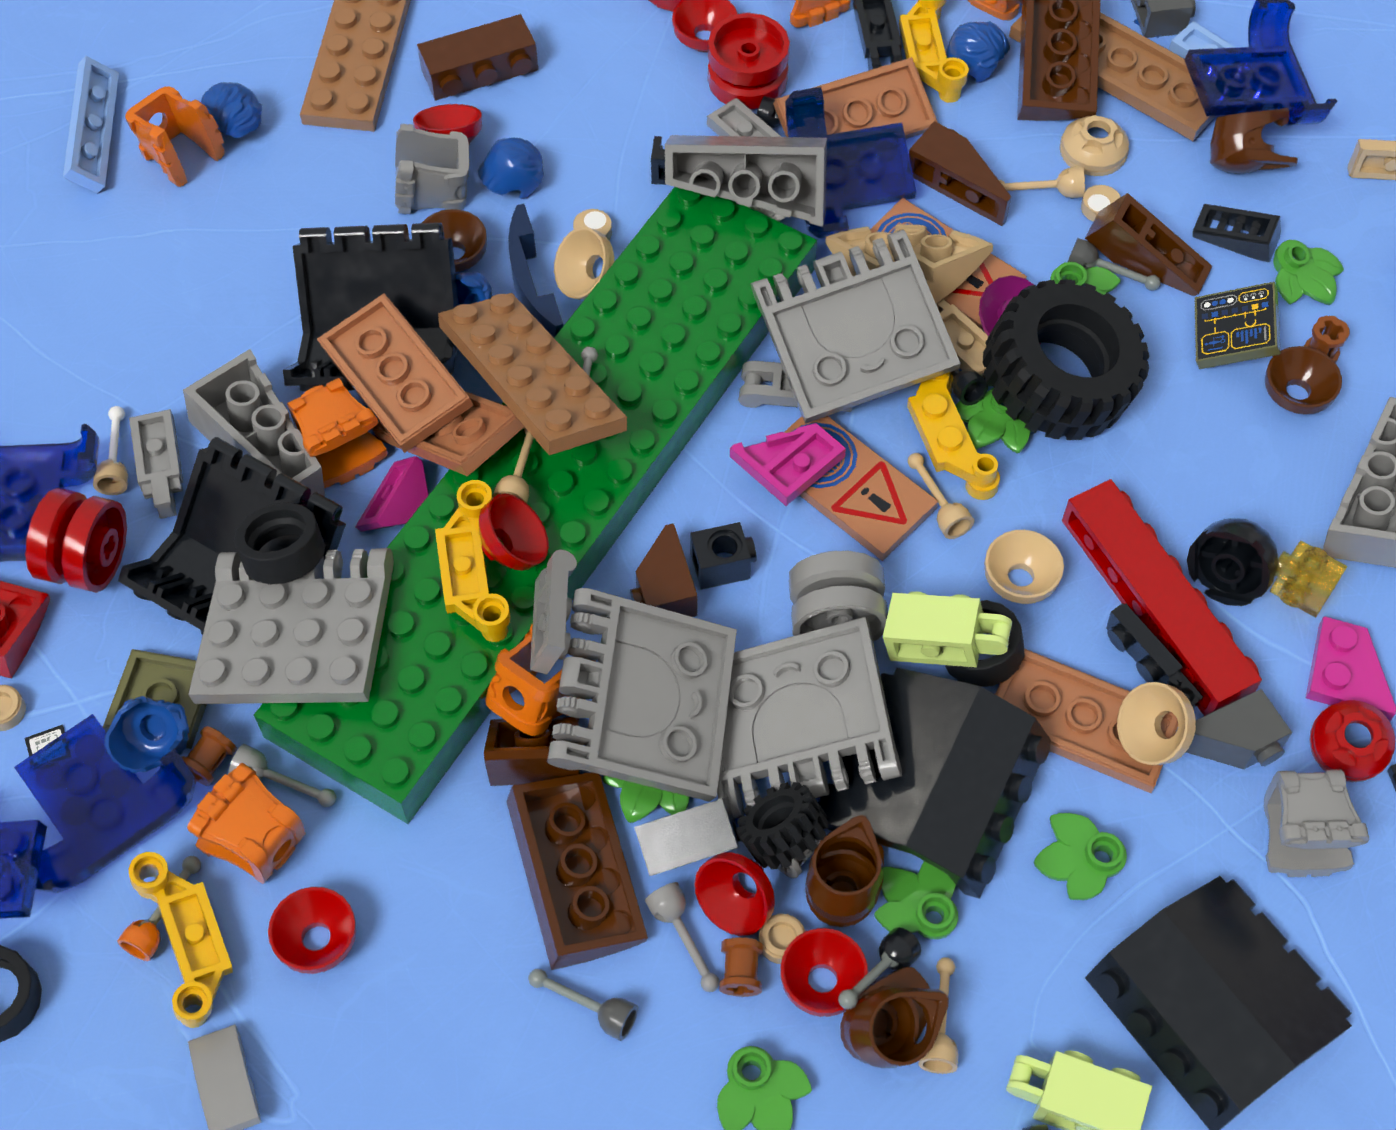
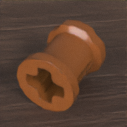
[1304,316,1350,363]
[177,726,237,786]
[719,937,763,997]

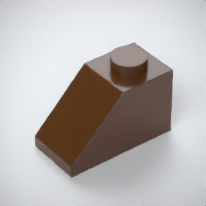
[630,523,697,617]

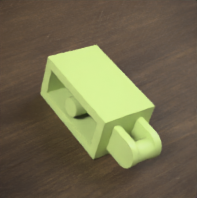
[883,591,1012,668]
[1006,1050,1152,1130]

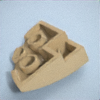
[826,224,993,304]

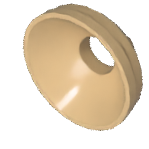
[1060,115,1129,176]
[554,227,615,300]
[984,530,1064,604]
[1117,682,1196,765]

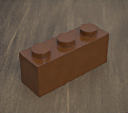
[417,14,538,101]

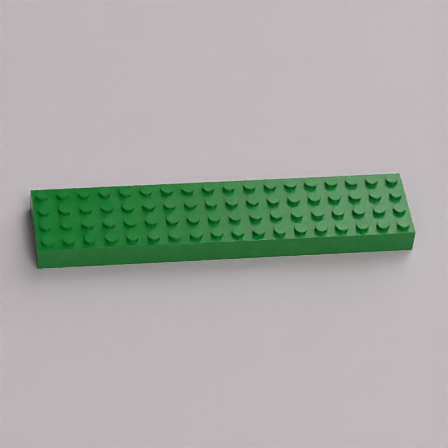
[254,187,817,824]

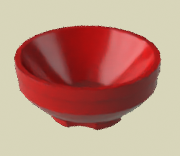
[672,0,738,52]
[413,104,482,145]
[479,493,549,571]
[1309,700,1396,782]
[694,852,775,936]
[268,887,356,974]
[780,928,868,1017]

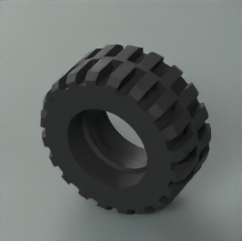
[982,279,1149,440]

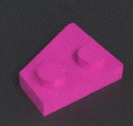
[730,423,846,506]
[1305,616,1396,721]

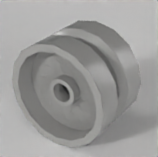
[789,551,888,641]

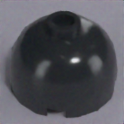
[1187,518,1279,606]

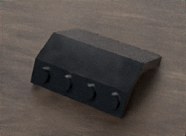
[283,223,458,392]
[118,437,346,635]
[818,668,1051,899]
[1085,876,1352,1130]

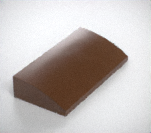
[1017,0,1100,121]
[506,772,648,970]

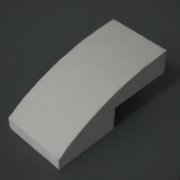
[188,1025,261,1130]

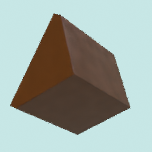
[484,717,580,786]

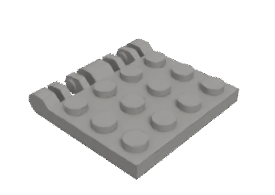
[751,229,961,424]
[188,548,394,704]
[547,588,737,802]
[717,617,902,819]

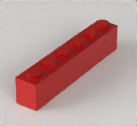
[1062,479,1262,716]

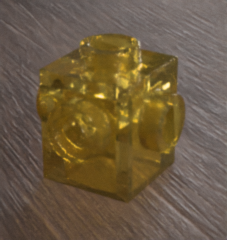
[1270,540,1347,618]

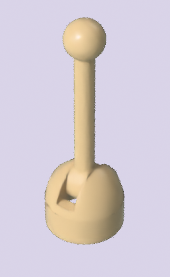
[999,166,1085,198]
[493,427,534,503]
[908,453,974,539]
[918,957,959,1074]

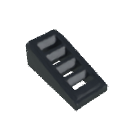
[1192,204,1281,262]

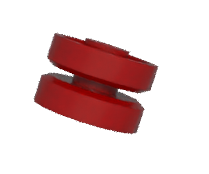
[708,13,790,110]
[25,488,127,593]

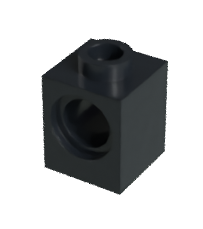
[690,522,757,590]

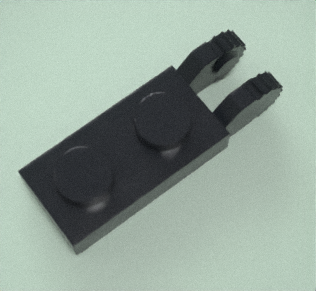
[853,0,903,70]

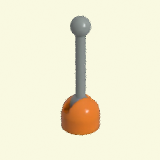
[117,856,201,961]

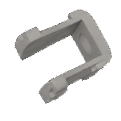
[395,124,469,214]
[1264,770,1369,877]

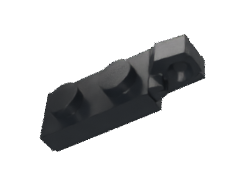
[1106,603,1203,709]

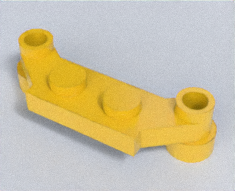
[899,0,969,103]
[907,372,1000,500]
[435,480,511,642]
[129,852,233,1028]

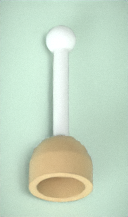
[93,406,128,495]

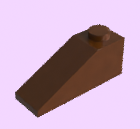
[906,121,1011,226]
[1085,193,1212,296]

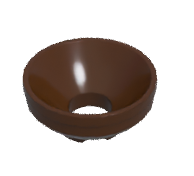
[422,209,487,272]
[1265,346,1342,414]

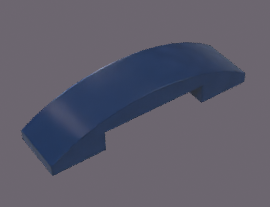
[509,204,564,338]

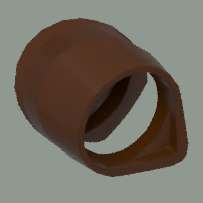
[1210,108,1298,174]
[805,815,884,927]
[840,967,949,1068]

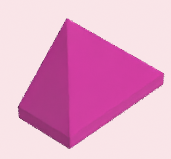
[355,456,428,532]

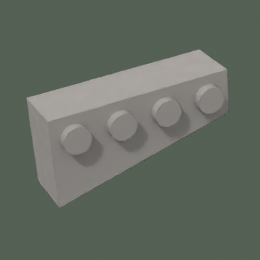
[665,135,827,227]
[183,349,325,497]
[1321,397,1396,568]

